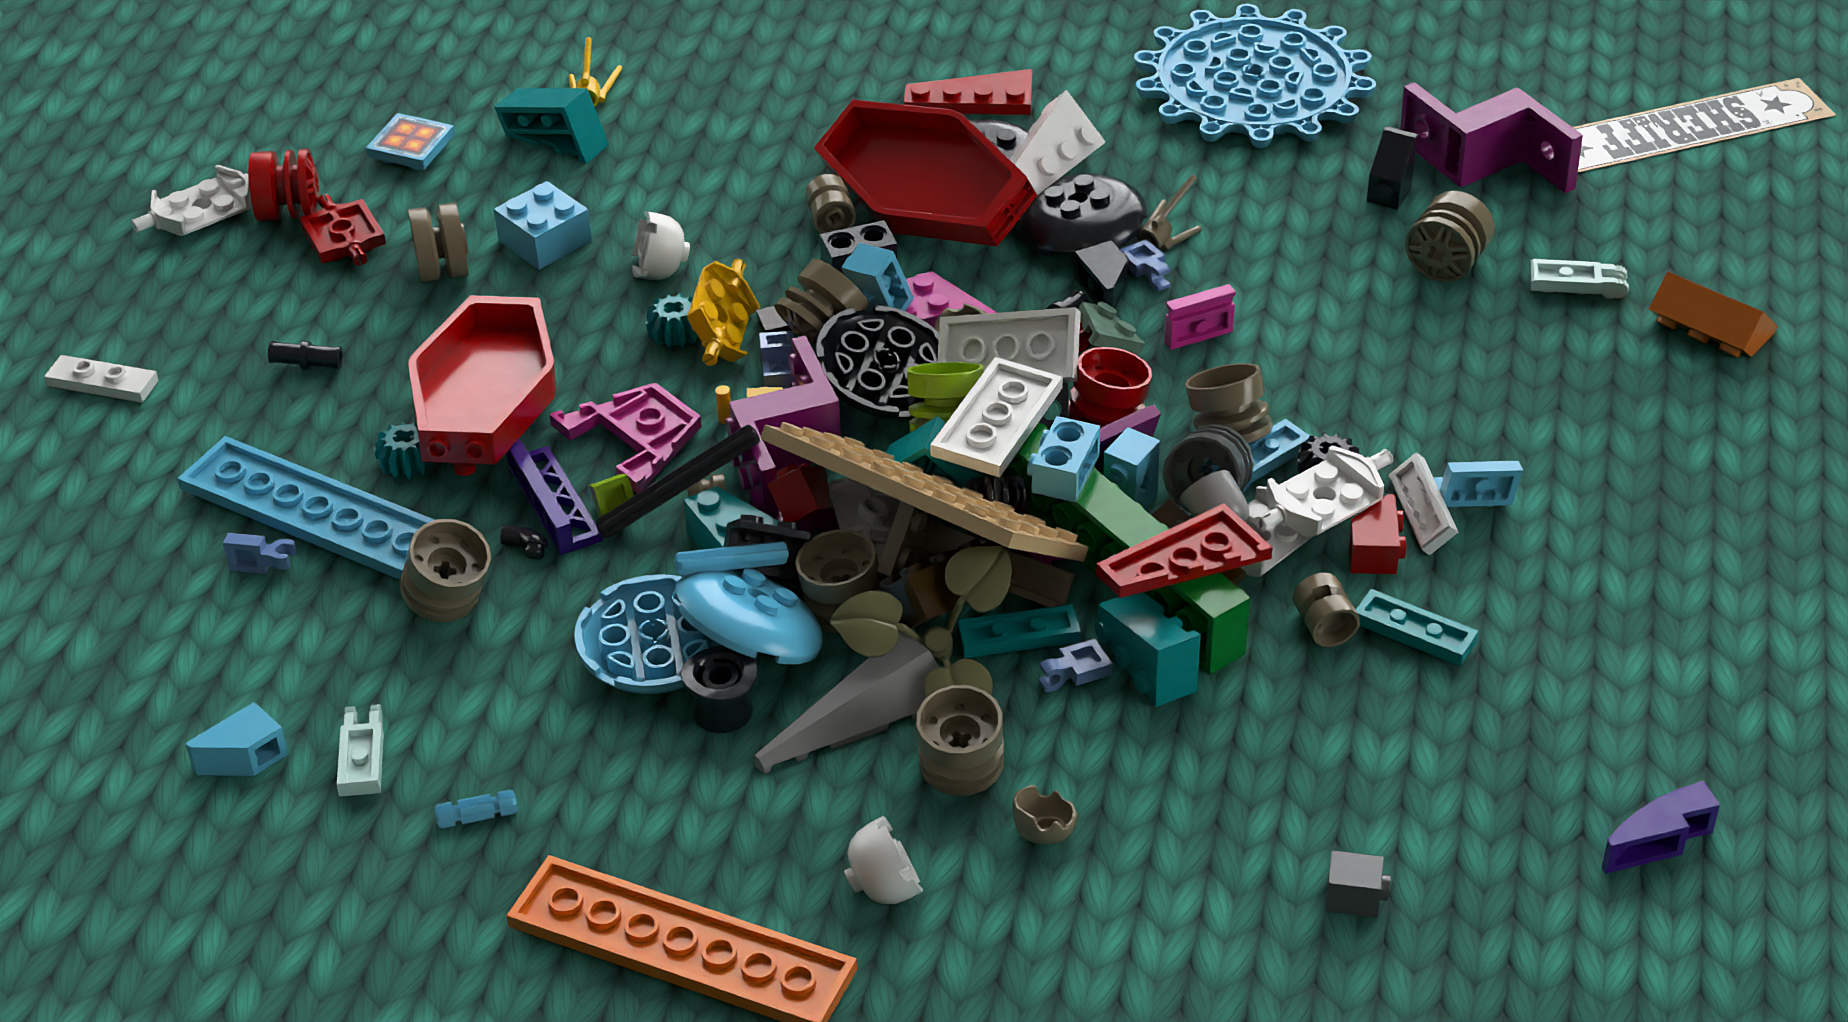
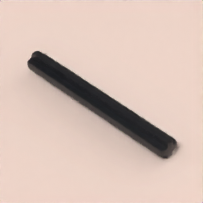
[596,424,760,538]

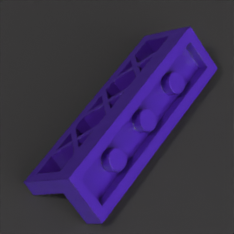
[506,438,602,556]

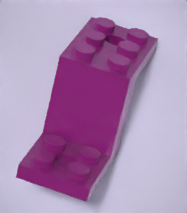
[1400,82,1583,193]
[725,335,841,519]

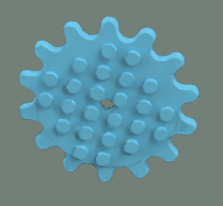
[1134,4,1376,148]

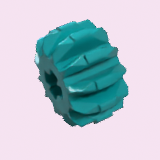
[646,293,699,349]
[374,421,434,480]

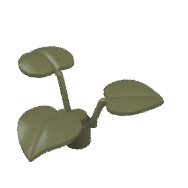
[831,546,1012,698]

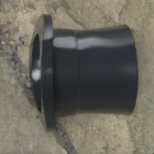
[681,645,758,733]

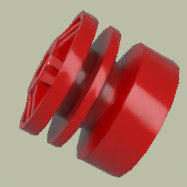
[248,148,319,222]
[1069,347,1152,428]

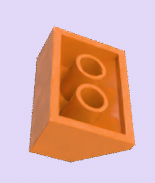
[1649,271,1778,358]

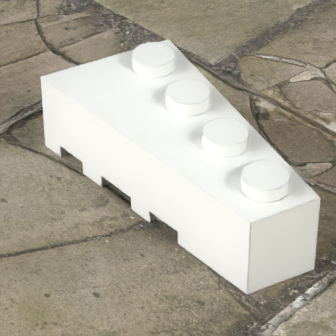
[1010,90,1105,195]

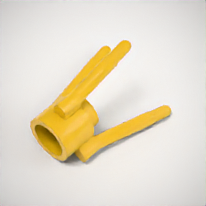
[568,37,622,107]

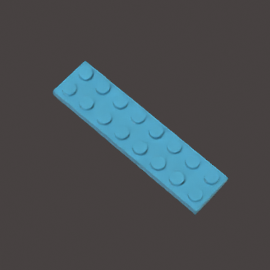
[177,436,434,580]

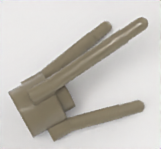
[1138,175,1202,252]

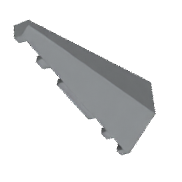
[754,631,939,774]

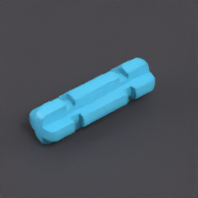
[435,789,517,829]

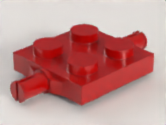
[299,194,386,266]

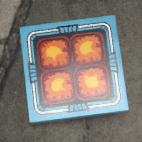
[366,113,455,170]

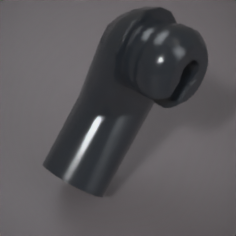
[500,525,548,560]

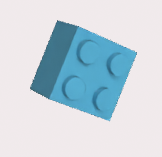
[494,181,592,270]

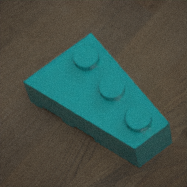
[494,88,609,164]
[683,486,806,583]
[1095,592,1201,707]

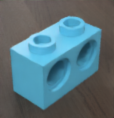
[1027,416,1100,502]

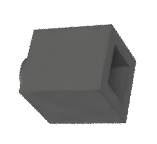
[1325,851,1391,917]

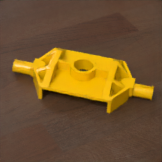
[687,259,761,366]

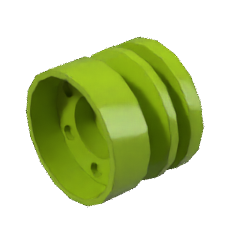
[907,362,984,432]

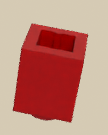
[767,463,831,524]
[1348,494,1406,574]

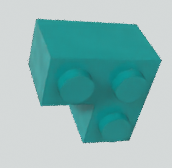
[886,416,986,489]

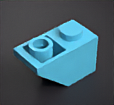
[185,702,288,776]

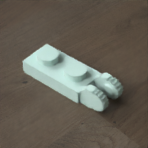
[1529,259,1629,299]
[337,704,384,797]

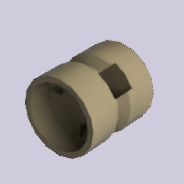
[805,174,856,234]
[1292,573,1360,647]

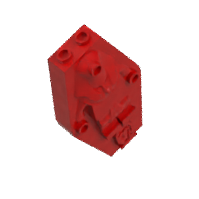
[814,99,1037,247]
[408,295,556,476]

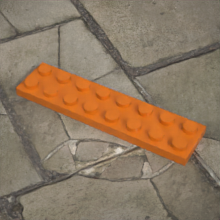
[506,855,858,1022]

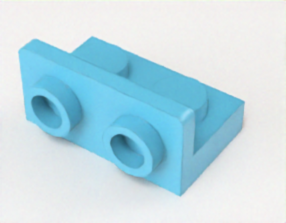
[1434,461,1523,508]

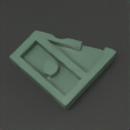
[1078,301,1146,355]

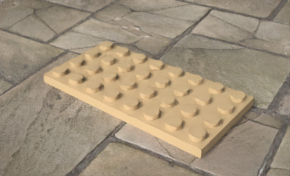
[760,422,1089,562]

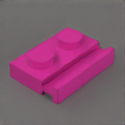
[1164,284,1236,350]

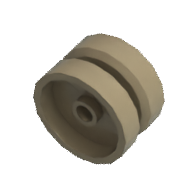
[408,202,469,283]

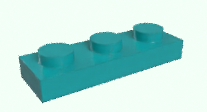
[1356,589,1479,666]
[957,604,1081,658]

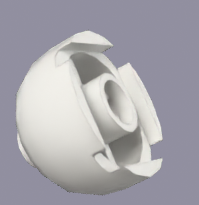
[632,211,690,280]
[844,816,923,904]

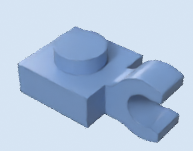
[1119,239,1170,291]
[223,533,297,574]
[1038,639,1113,692]

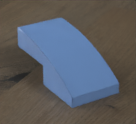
[759,331,795,388]

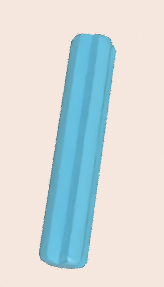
[674,541,789,576]

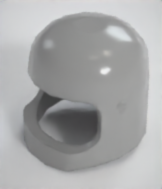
[1179,470,1249,522]

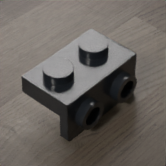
[724,514,811,583]

